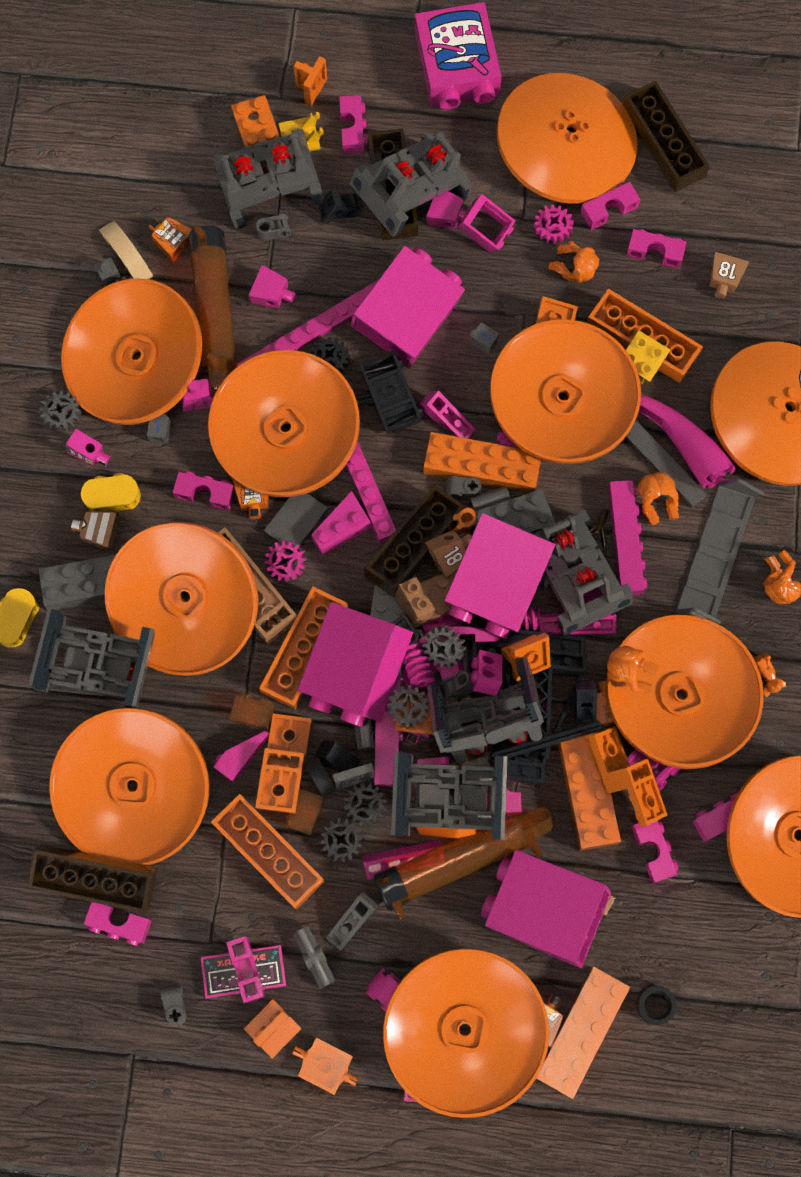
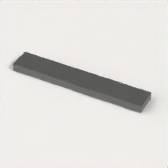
[625,420,707,508]

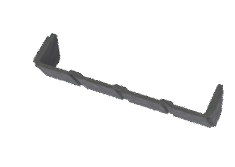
[675,477,764,625]

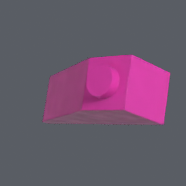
[418,391,476,439]
[214,731,269,783]

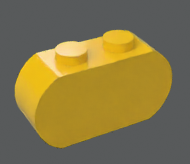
[81,473,141,512]
[0,588,39,647]

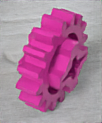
[534,204,574,244]
[265,540,307,582]

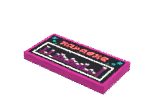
[201,945,286,999]

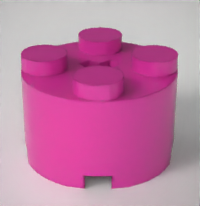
[366,967,400,1012]

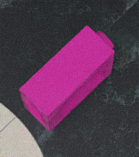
[457,194,516,253]

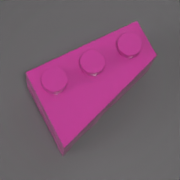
[312,491,371,557]

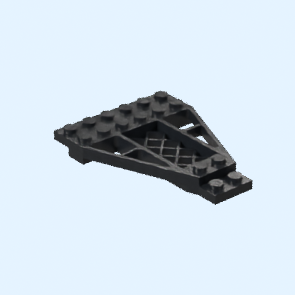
[469,623,587,785]

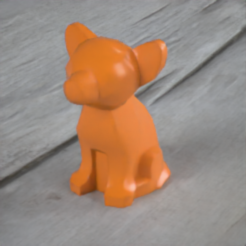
[452,508,476,537]
[754,653,786,697]

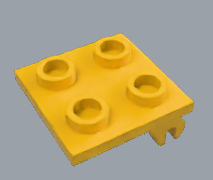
[278,112,324,151]
[626,331,670,385]

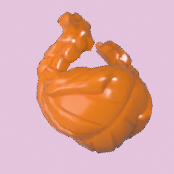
[548,241,599,283]
[637,472,679,525]
[763,550,801,605]
[607,646,660,693]

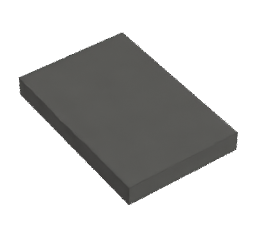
[264,493,328,553]
[333,763,375,790]

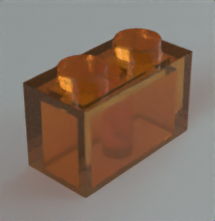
[229,694,275,731]
[285,789,324,837]

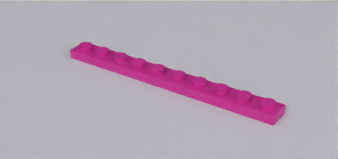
[236,280,379,367]

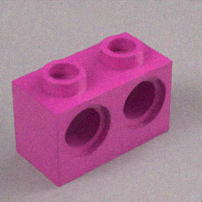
[471,650,502,696]

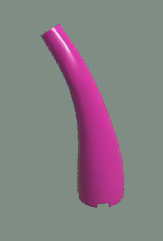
[639,394,735,489]

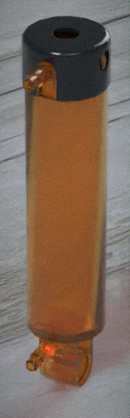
[188,225,237,394]
[373,807,553,919]

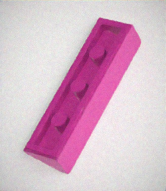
[539,613,616,635]
[363,840,445,880]

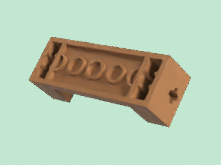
[218,527,297,645]
[395,569,458,629]

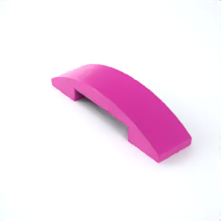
[418,626,500,643]

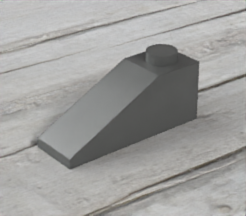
[326,888,382,951]

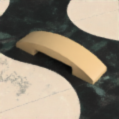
[99,221,153,279]

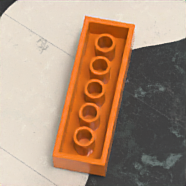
[587,289,703,383]
[424,432,541,494]
[259,587,348,710]
[558,731,621,851]
[211,794,325,910]
[536,967,630,1099]

